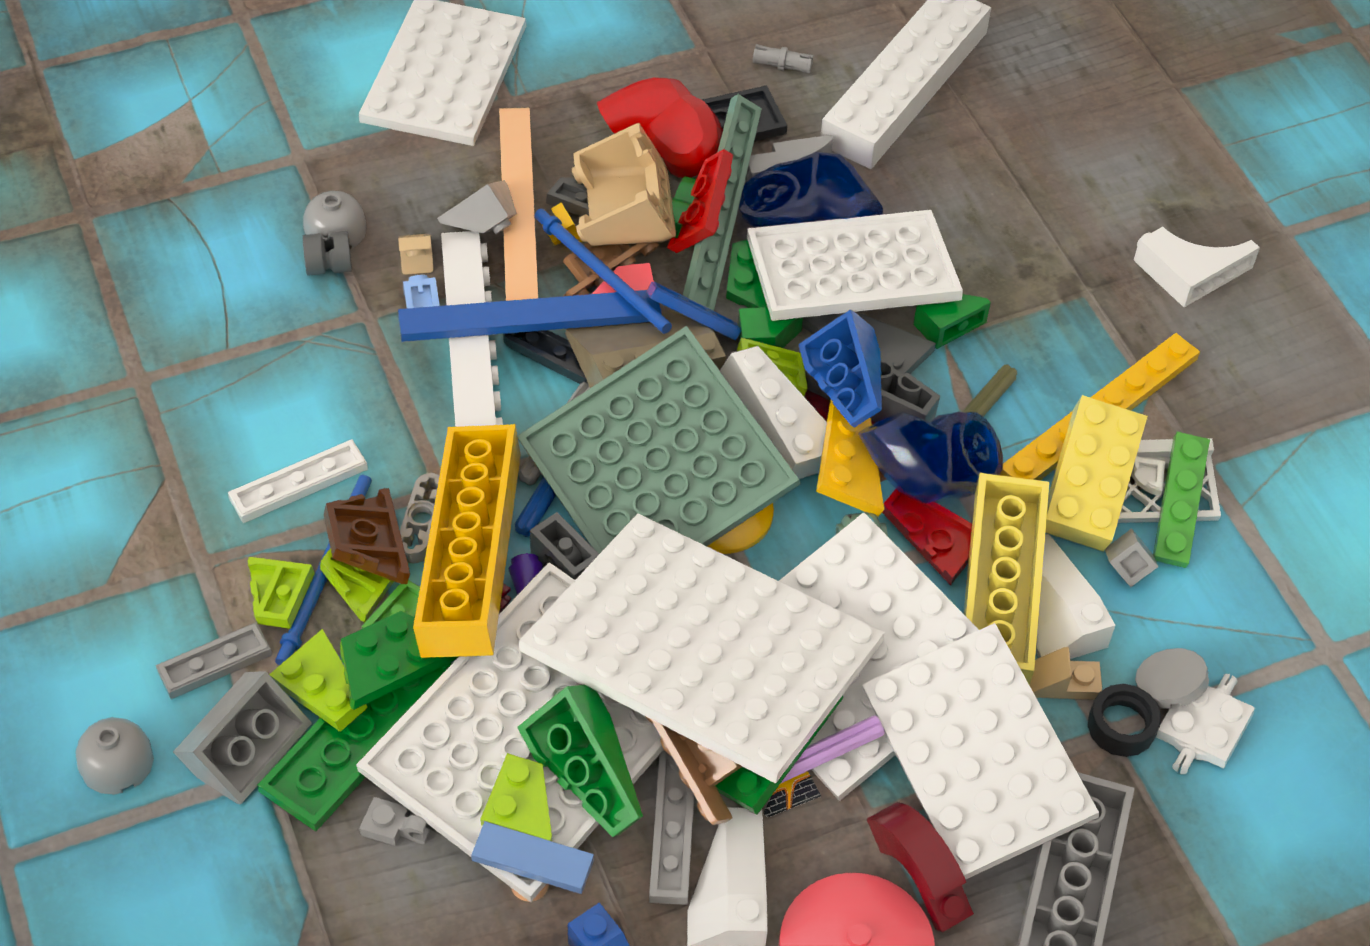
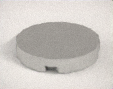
[1135,648,1209,709]

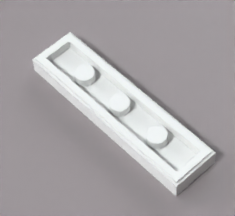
[228,439,368,523]

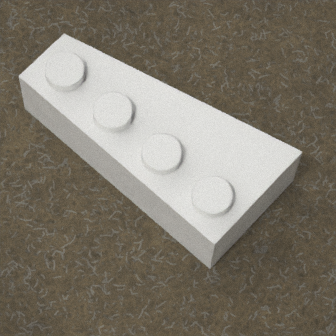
[720,346,827,479]

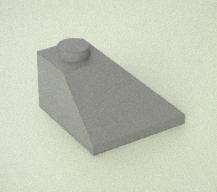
[437,180,517,234]

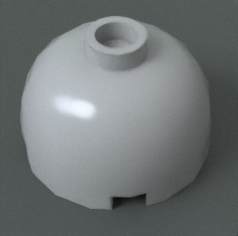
[303,190,367,248]
[75,717,154,795]

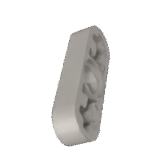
[400,473,440,563]

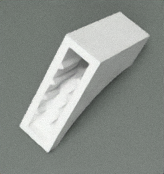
[1134,227,1260,307]

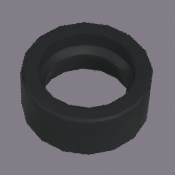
[1088,684,1161,757]

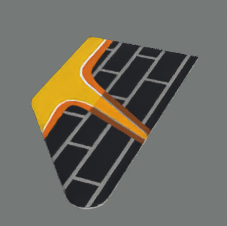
[764,771,821,817]

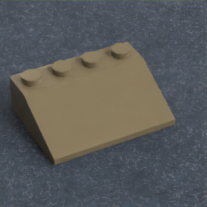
[565,310,726,388]

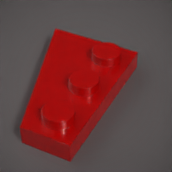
[667,149,733,253]
[882,482,972,586]

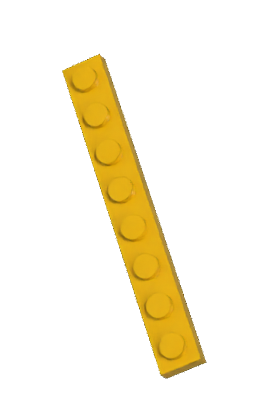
[998,333,1200,481]

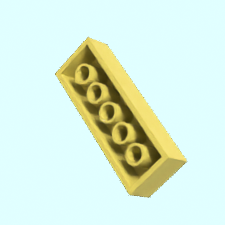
[963,473,1049,685]

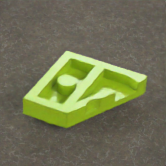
[737,338,807,396]
[320,548,394,623]
[480,753,552,841]

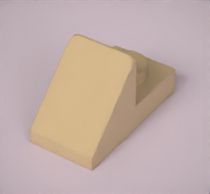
[398,234,433,275]
[1029,647,1102,700]

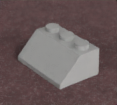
[173,671,312,804]

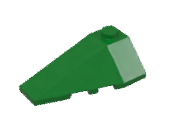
[517,685,643,837]

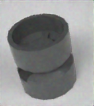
[303,231,352,276]

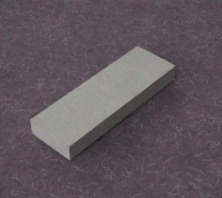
[155,622,272,699]

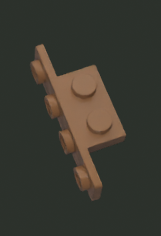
[563,242,660,296]
[645,716,742,825]

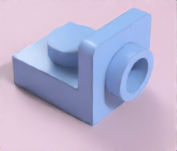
[403,275,440,308]

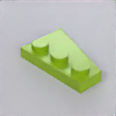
[269,629,367,732]

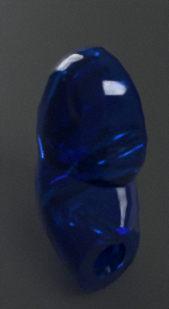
[739,152,883,228]
[858,411,1003,504]

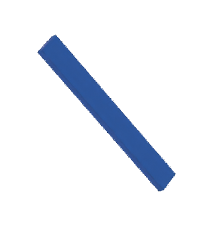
[398,290,662,342]

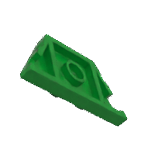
[726,239,767,308]
[340,611,459,710]

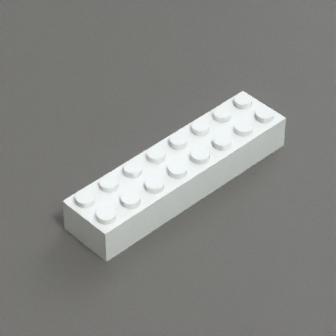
[821,0,991,169]

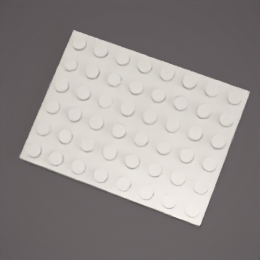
[519,513,885,783]
[356,562,664,902]

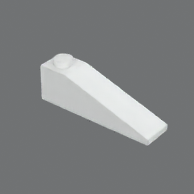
[1036,534,1116,659]
[687,807,767,946]

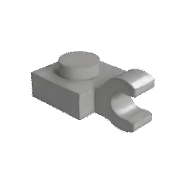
[359,797,430,846]

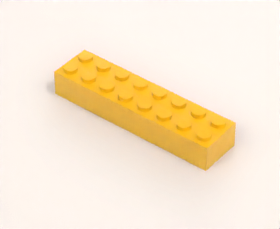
[413,424,521,658]

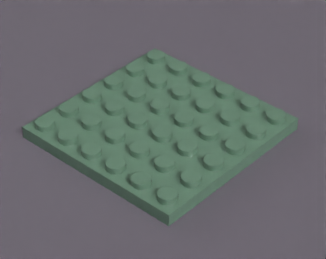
[517,326,800,554]

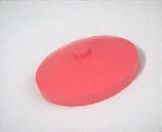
[779,873,935,946]

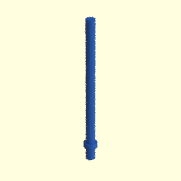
[534,208,672,334]
[275,475,372,665]

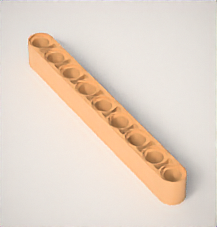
[499,107,538,301]

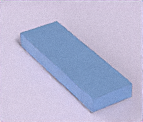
[471,821,594,894]

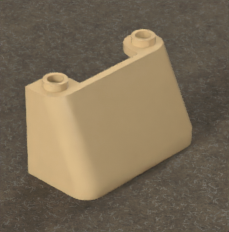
[572,123,676,246]

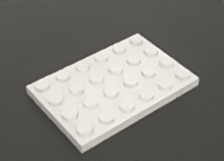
[359,0,526,146]
[747,210,963,321]
[862,623,1099,879]

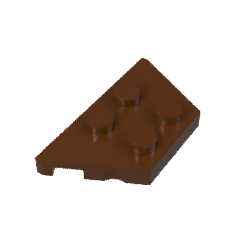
[323,488,410,584]

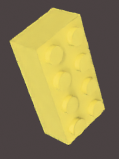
[1045,395,1148,552]

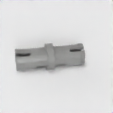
[753,44,814,74]

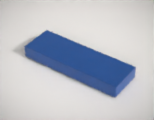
[646,281,741,340]

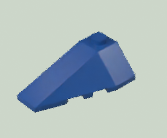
[798,309,882,428]

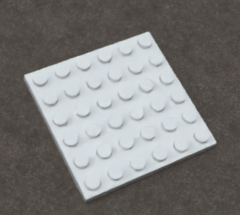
[779,513,979,801]

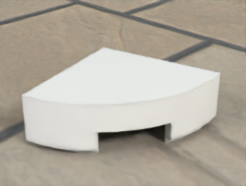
[1131,456,1165,496]

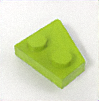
[247,557,315,629]

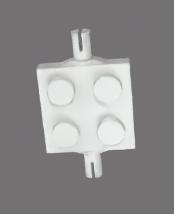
[1156,674,1255,774]

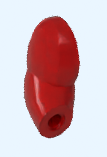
[597,77,723,178]

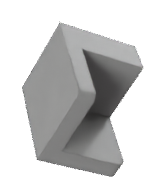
[1105,528,1159,587]

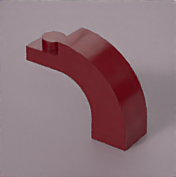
[867,802,974,932]

